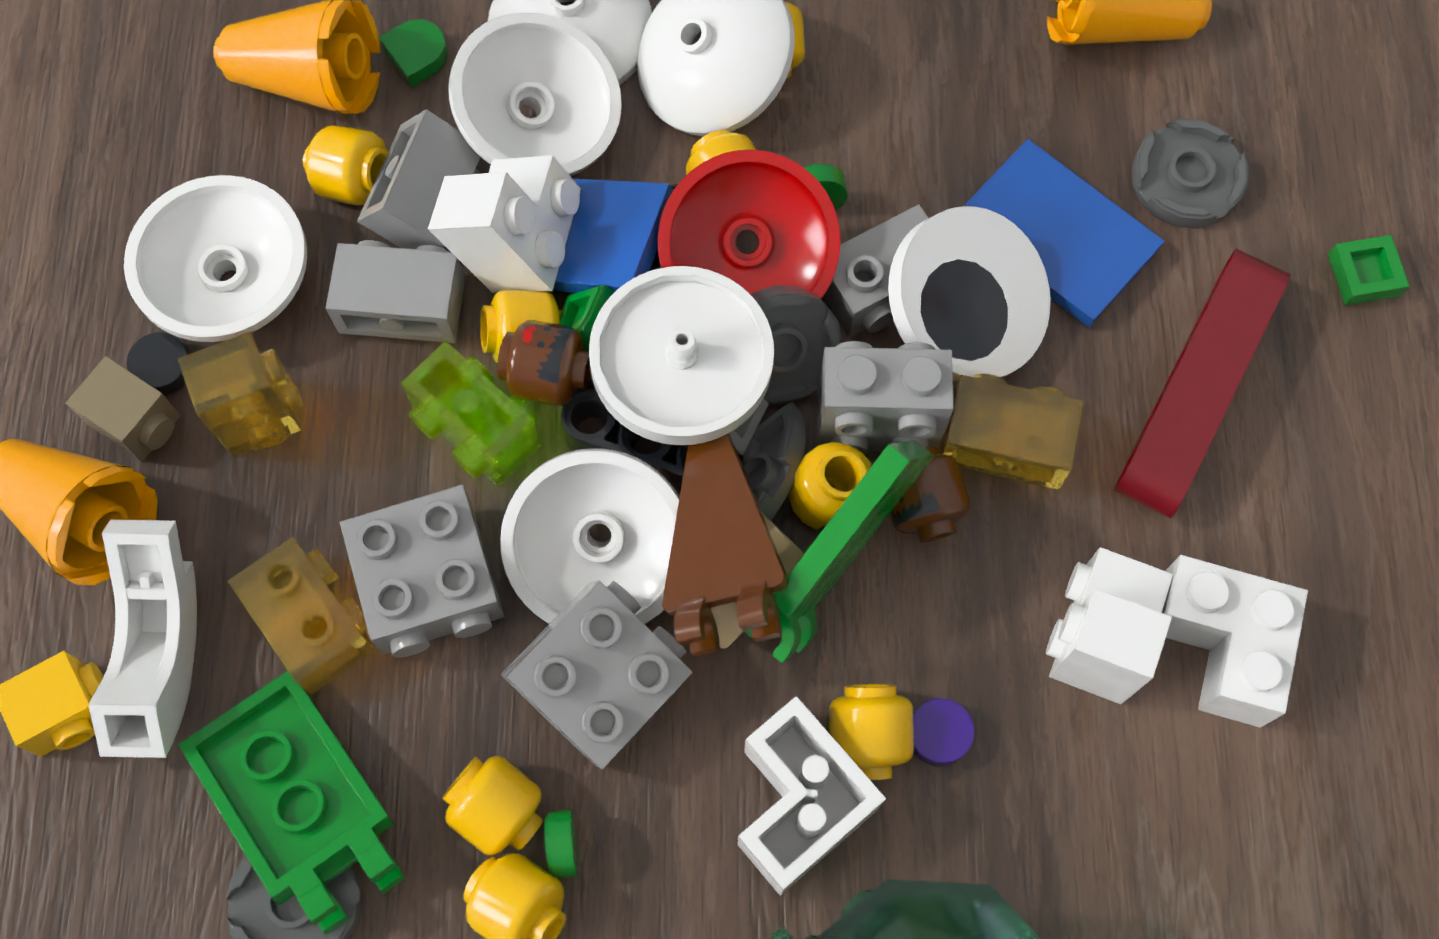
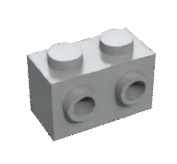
[357,109,480,249]
[823,204,928,338]
[325,240,466,343]

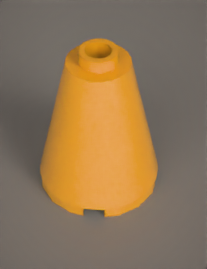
[214,0,381,114]
[1047,0,1212,45]
[0,439,158,585]

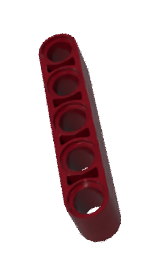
[1114,248,1291,519]

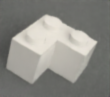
[428,155,581,293]
[1046,547,1174,704]
[1162,555,1308,728]
[737,696,886,896]

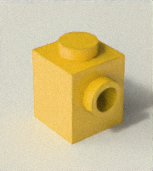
[0,651,104,757]

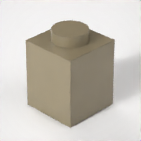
[65,356,181,462]

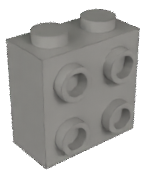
[817,341,953,455]
[340,484,505,658]
[500,581,693,769]

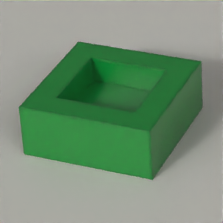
[1327,235,1410,306]

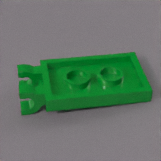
[742,440,935,663]
[178,669,406,935]

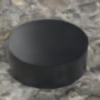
[127,332,193,395]

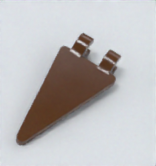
[662,433,788,656]

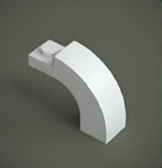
[88,520,197,758]

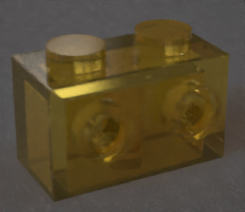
[178,331,303,457]
[941,374,1084,489]
[228,537,375,695]

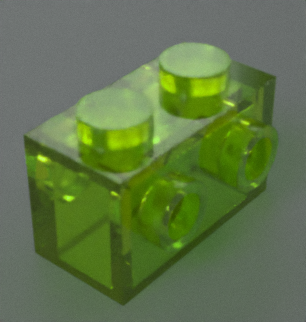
[401,341,541,487]

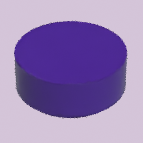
[913,698,974,766]

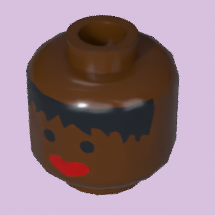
[497,320,592,406]
[890,446,971,543]

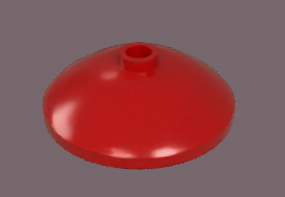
[658,150,841,299]

